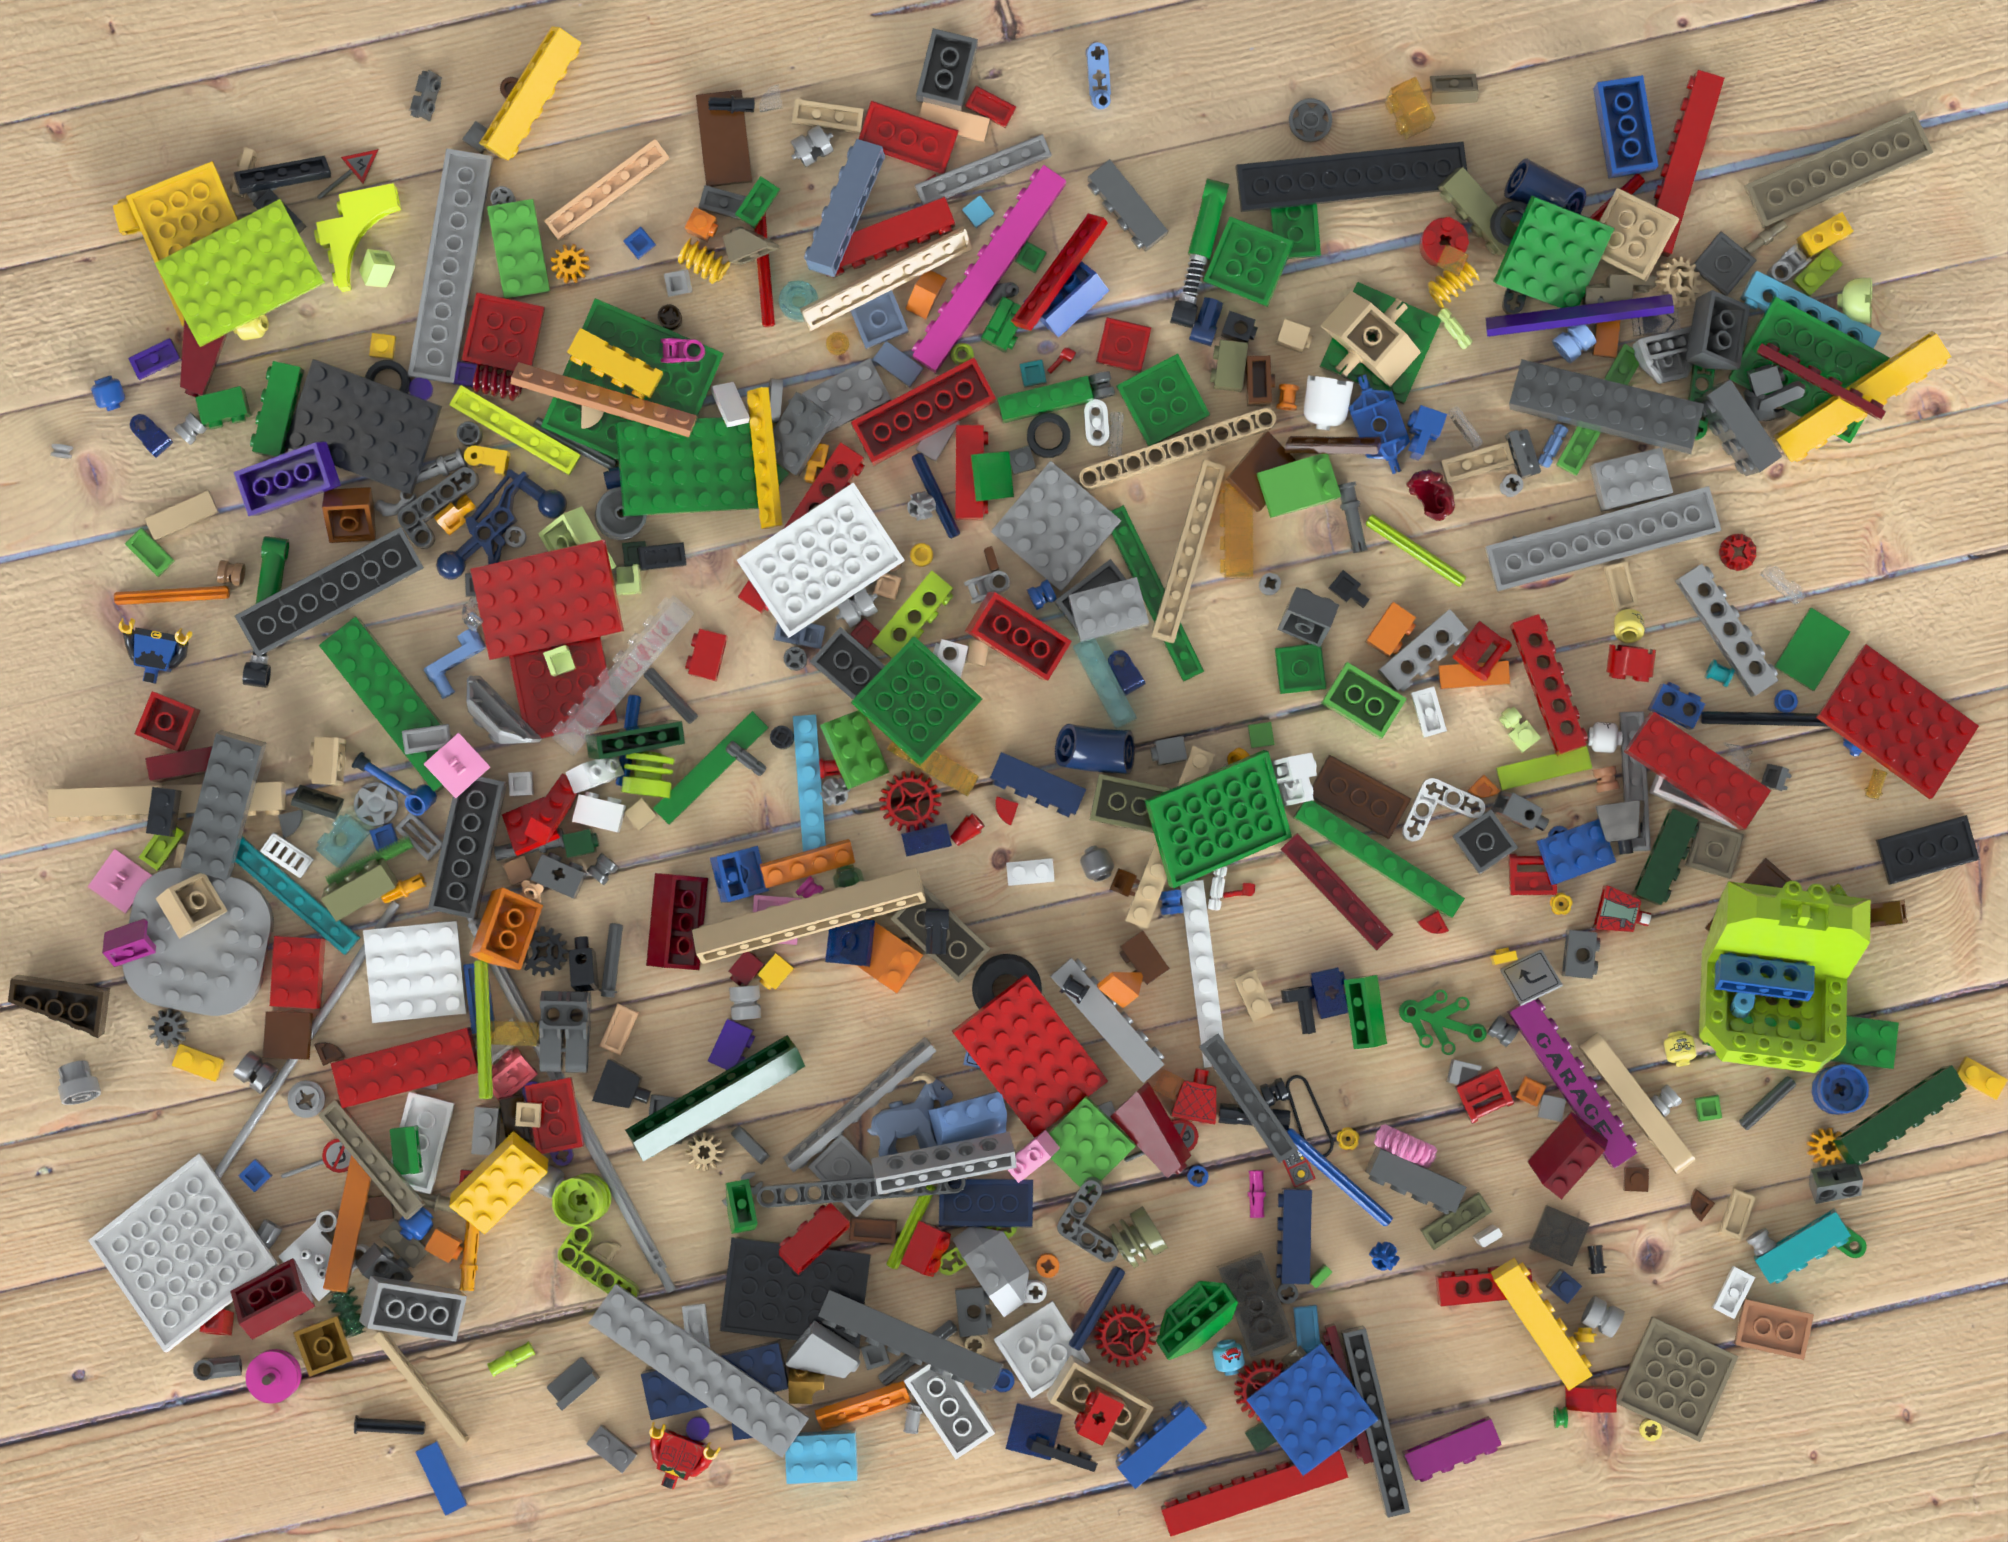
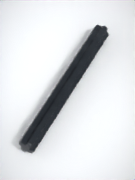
[1701,711,1829,727]

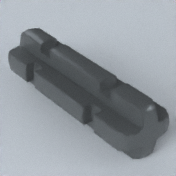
[725,741,766,776]

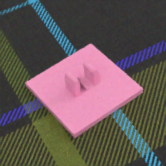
[424,732,490,798]
[88,849,153,913]

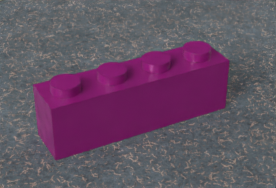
[1402,1416,1502,1482]

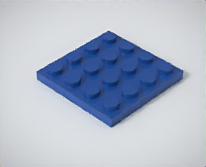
[1246,1343,1379,1476]

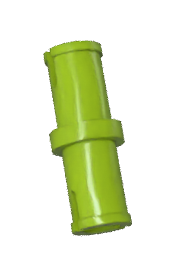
[487,1341,535,1377]

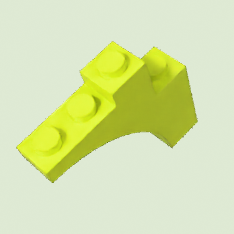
[314,183,401,292]

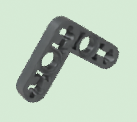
[1057,1177,1119,1262]

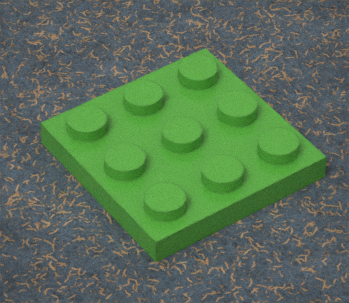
[1049,1095,1136,1194]

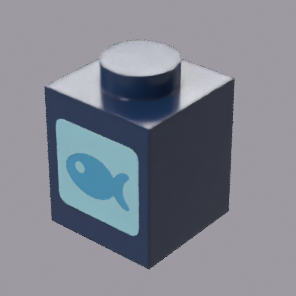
[1546,1269,1582,1304]

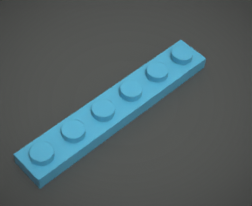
[793,715,826,852]

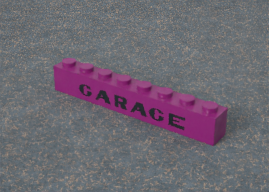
[1507,998,1638,1169]

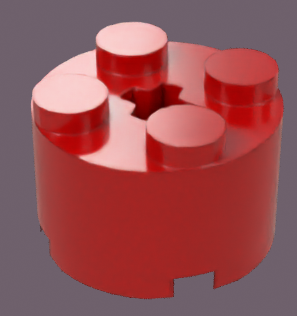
[1420,217,1469,268]
[1606,644,1656,682]

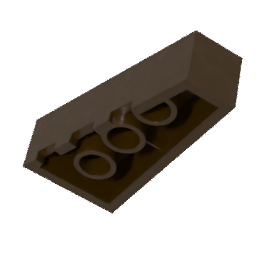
[8,975,110,1038]

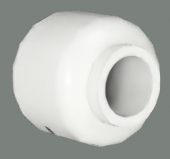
[1588,722,1622,753]

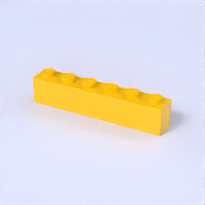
[479,26,581,161]
[1491,1257,1593,1390]

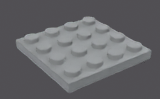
[991,461,1121,592]

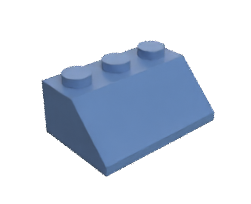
[928,1092,1007,1146]

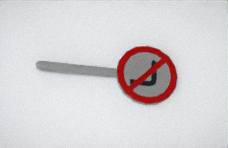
[281,1138,351,1178]

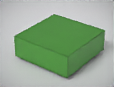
[1248,722,1275,748]
[1694,1095,1722,1122]
[1310,1264,1332,1288]

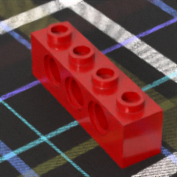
[1435,1266,1533,1307]

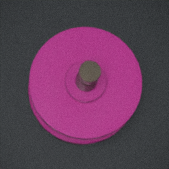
[245,1349,301,1404]

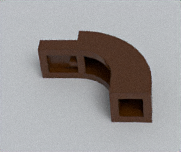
[1870,899,1908,928]

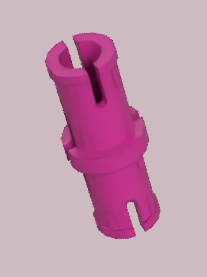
[1247,1170,1266,1218]

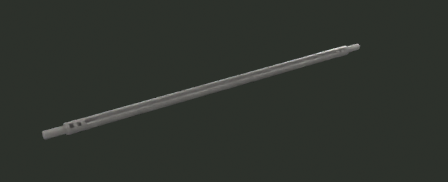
[459,899,676,1293]

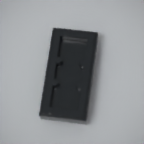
[637,542,687,571]

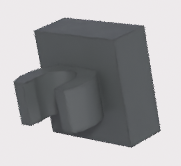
[1761,764,1792,791]

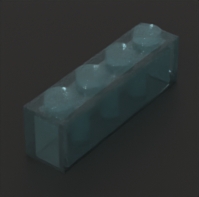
[1072,639,1137,730]

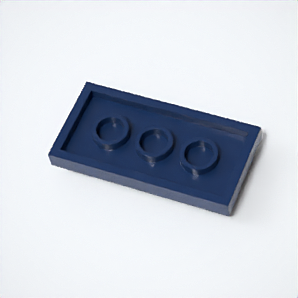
[939,1179,1033,1228]

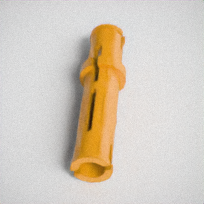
[459,1220,480,1291]

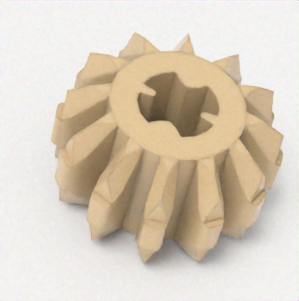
[685,1132,725,1172]

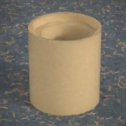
[965,640,989,667]

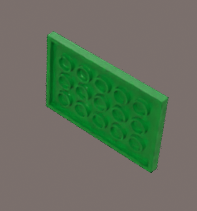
[1728,296,1890,443]
[616,417,759,516]
[1145,750,1292,888]

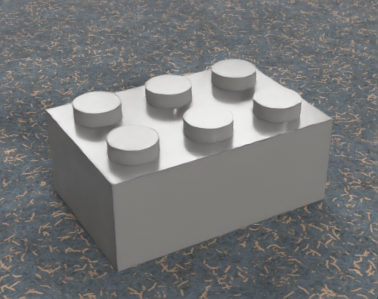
[1590,447,1673,512]
[1068,577,1149,642]

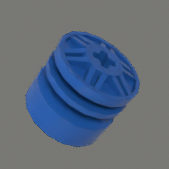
[1811,1064,1869,1115]

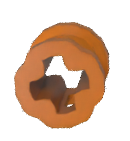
[1276,384,1299,411]

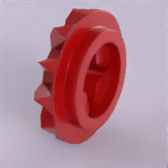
[1719,534,1757,571]

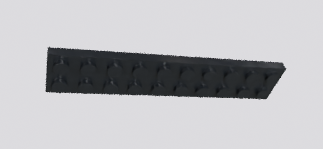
[1235,141,1468,212]

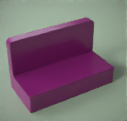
[102,918,156,967]

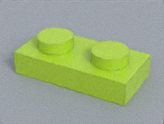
[1793,248,1843,296]
[138,827,186,871]

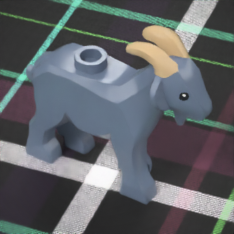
[867,1072,953,1157]

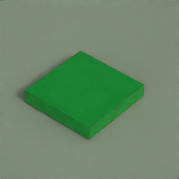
[971,451,1014,501]
[1275,644,1326,694]

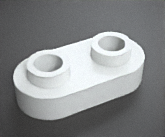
[1084,399,1109,446]

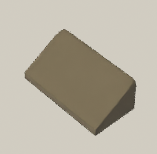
[1430,74,1479,105]

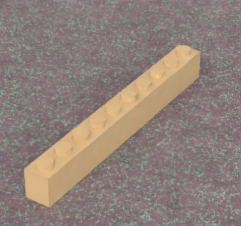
[48,782,286,822]
[692,868,926,964]

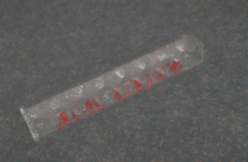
[552,595,695,757]

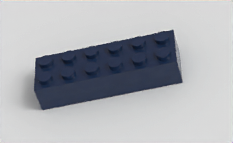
[641,1340,789,1420]

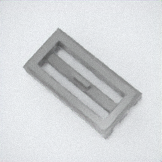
[395,813,443,861]

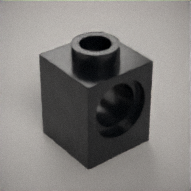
[1221,311,1258,343]

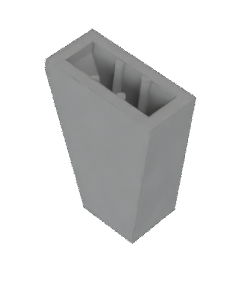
[786,1321,861,1378]

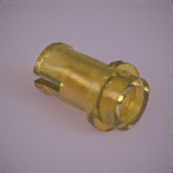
[1865,768,1888,800]

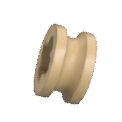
[964,1335,985,1354]

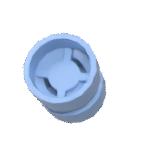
[1552,325,1597,364]

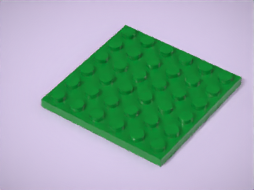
[541,298,724,460]

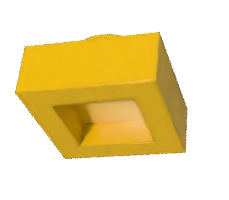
[369,333,396,360]
[1490,947,1518,965]

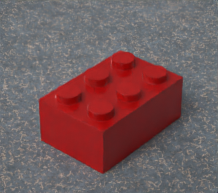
[269,936,326,1009]

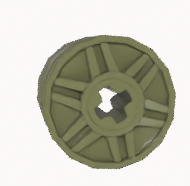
[1109,1206,1168,1269]

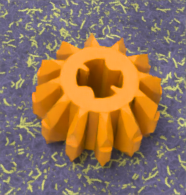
[551,244,590,284]
[1807,1127,1843,1167]

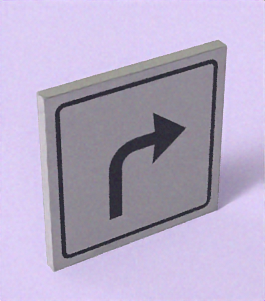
[1500,949,1563,1006]

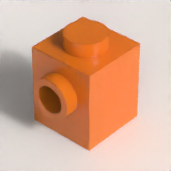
[685,207,719,243]

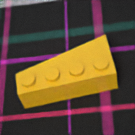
[567,328,663,400]

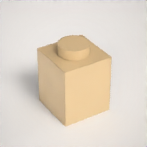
[1276,319,1313,353]

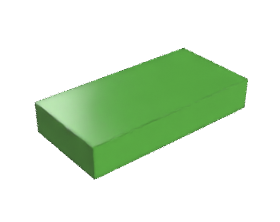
[125,528,175,577]

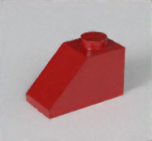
[1565,1386,1617,1413]

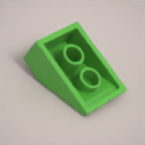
[1257,454,1341,518]

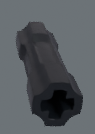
[1218,1103,1291,1130]

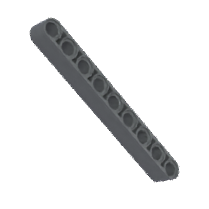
[757,1177,966,1208]

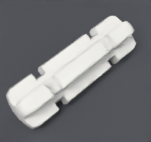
[1208,866,1227,910]

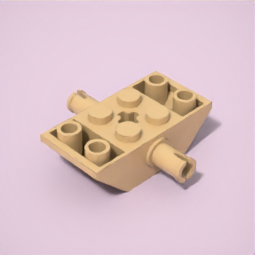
[1321,291,1421,387]

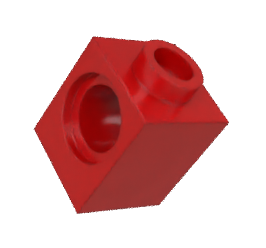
[200,1309,234,1336]

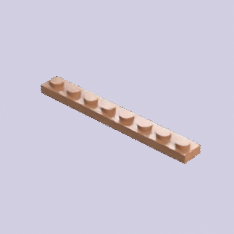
[511,362,697,437]

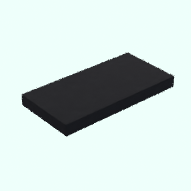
[1876,815,1980,885]

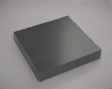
[1694,231,1757,296]

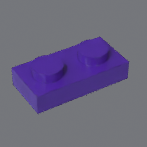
[128,338,182,380]

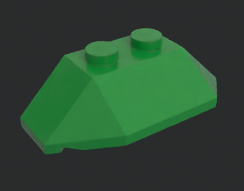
[1156,1281,1238,1360]

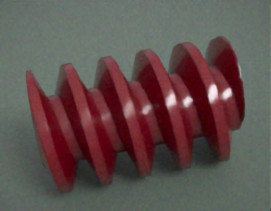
[473,364,523,401]

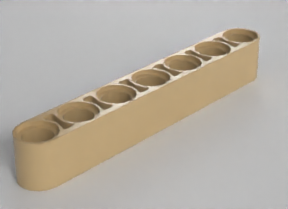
[1579,1032,1695,1174]

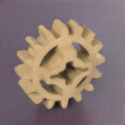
[1655,257,1701,308]

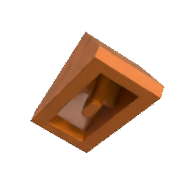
[905,270,947,320]
[1097,972,1143,1008]

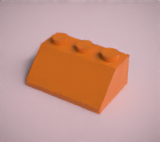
[469,887,543,970]

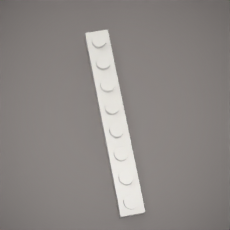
[1180,880,1224,1068]

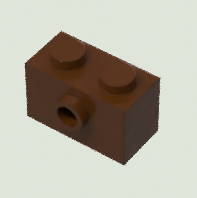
[1246,355,1275,406]

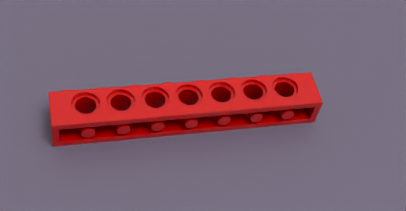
[738,442,865,614]

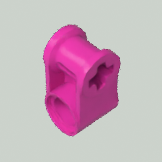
[660,338,705,363]

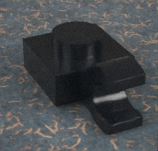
[1328,570,1370,608]

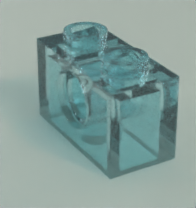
[316,814,370,868]

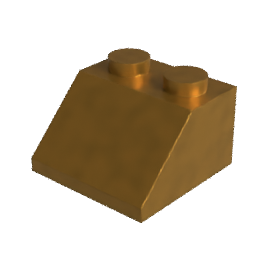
[293,1316,354,1377]

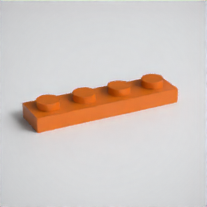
[759,839,855,888]
[815,1381,911,1431]

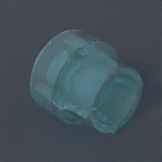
[779,281,818,322]

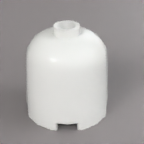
[1304,375,1354,431]

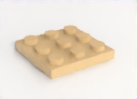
[1599,188,1679,281]

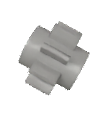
[907,491,936,521]
[820,777,851,806]

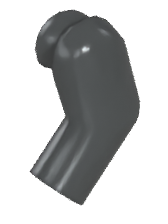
[986,282,1019,308]

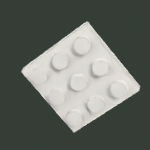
[994,1300,1090,1399]

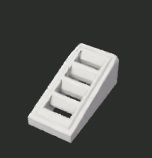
[260,833,314,878]

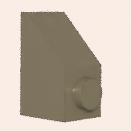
[723,227,779,265]

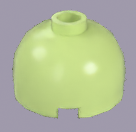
[1837,278,1872,324]

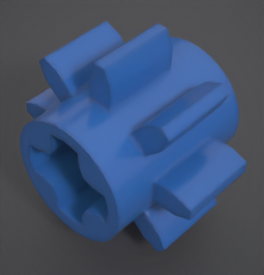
[1369,1242,1400,1271]

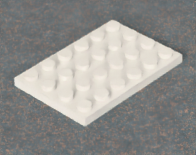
[737,483,905,638]

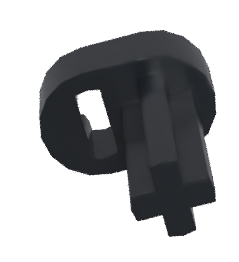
[1281,986,1316,1034]

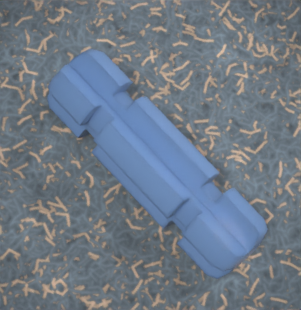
[1538,424,1568,468]

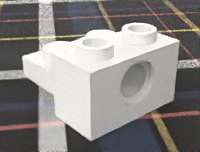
[1271,753,1317,806]

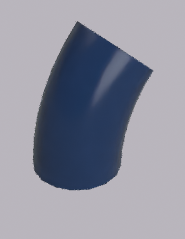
[1504,158,1586,214]
[1055,724,1135,774]

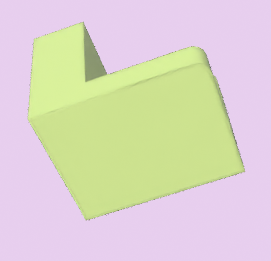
[359,249,395,287]
[616,564,642,595]
[543,645,576,677]

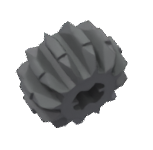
[148,1009,189,1049]

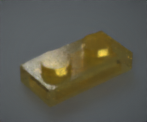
[491,1020,539,1046]

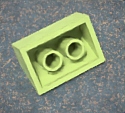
[538,506,616,570]

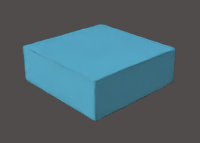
[962,195,994,228]

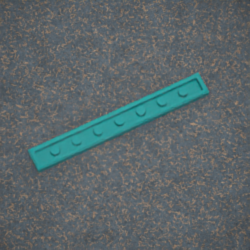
[235,836,361,955]

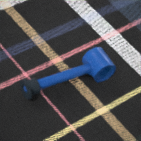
[352,752,437,816]

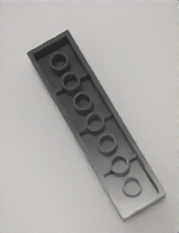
[1509,359,1704,454]
[235,527,424,657]

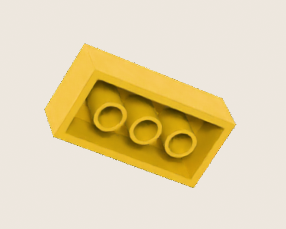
[449,1131,548,1234]

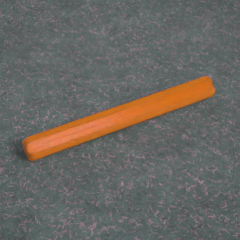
[114,586,230,605]

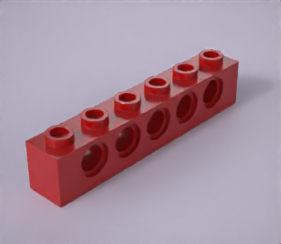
[1510,614,1588,756]

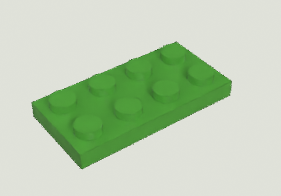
[487,199,550,299]

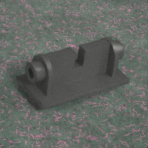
[409,70,442,121]

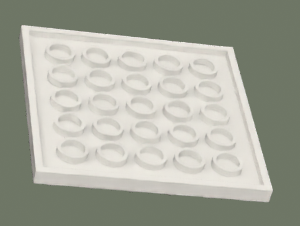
[88,1154,279,1352]

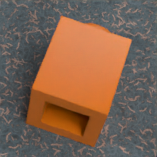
[424,1227,463,1263]

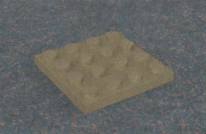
[1616,1317,1738,1442]

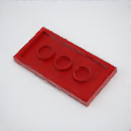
[859,101,959,174]

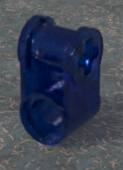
[130,414,174,458]
[1108,650,1146,696]

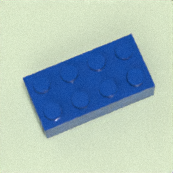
[1593,75,1658,179]
[1116,1400,1207,1489]

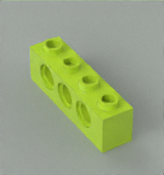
[873,570,954,659]

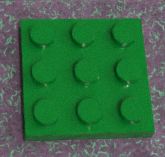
[1203,216,1295,307]
[1116,354,1210,446]

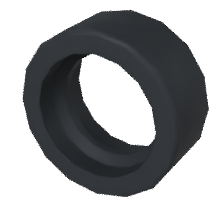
[1490,201,1527,246]
[365,360,411,393]
[1027,413,1070,458]

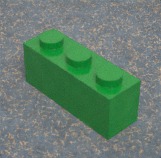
[1344,975,1387,1049]

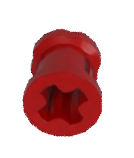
[819,758,842,779]

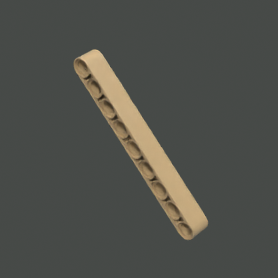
[1079,408,1276,490]

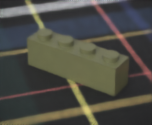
[1437,167,1517,255]

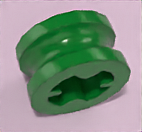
[1553,1407,1568,1428]

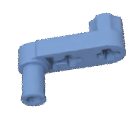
[1085,42,1111,109]
[423,627,486,699]

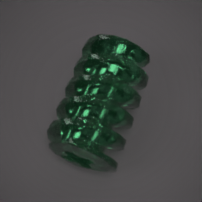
[328,1286,366,1339]

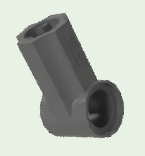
[193,1355,242,1381]

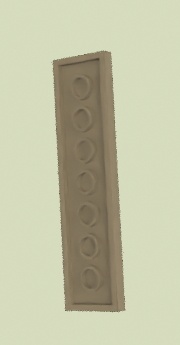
[1744,111,1933,228]

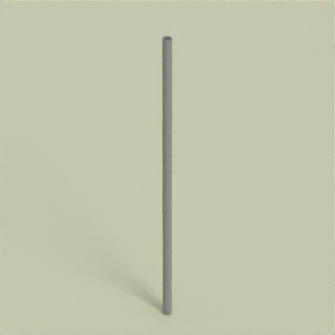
[214,901,400,1179]

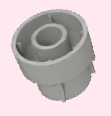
[58,1061,101,1105]

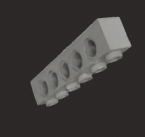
[1675,564,1779,697]
[871,1132,1017,1195]

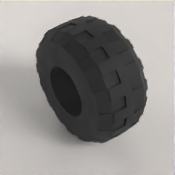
[972,954,1042,1009]

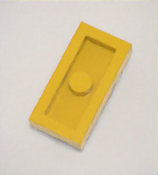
[171,1043,225,1082]
[1956,1056,2008,1100]

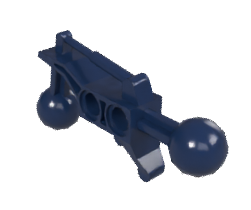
[436,469,567,580]

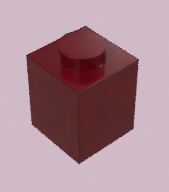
[728,951,765,986]

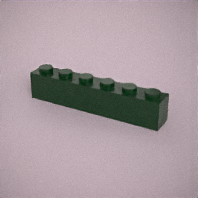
[1833,1065,1967,1165]

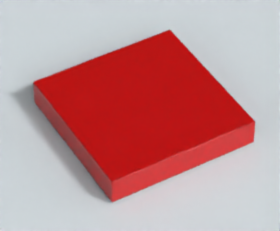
[1096,317,1152,373]

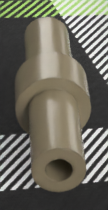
[1744,220,1788,254]

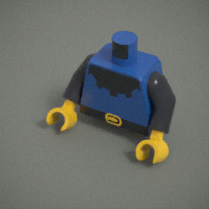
[119,618,193,684]

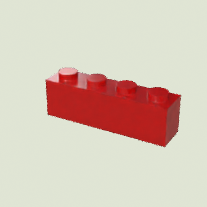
[955,425,988,520]

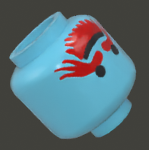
[1212,1339,1245,1376]

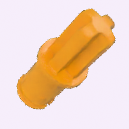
[381,873,427,903]

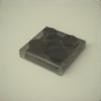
[1528,1205,1590,1267]

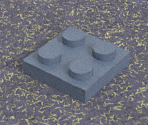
[851,290,909,349]

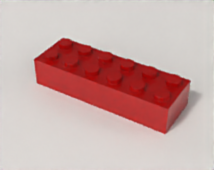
[851,358,996,466]
[1624,712,1772,830]
[330,1027,478,1108]

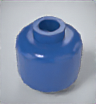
[91,375,125,411]
[398,1207,433,1241]

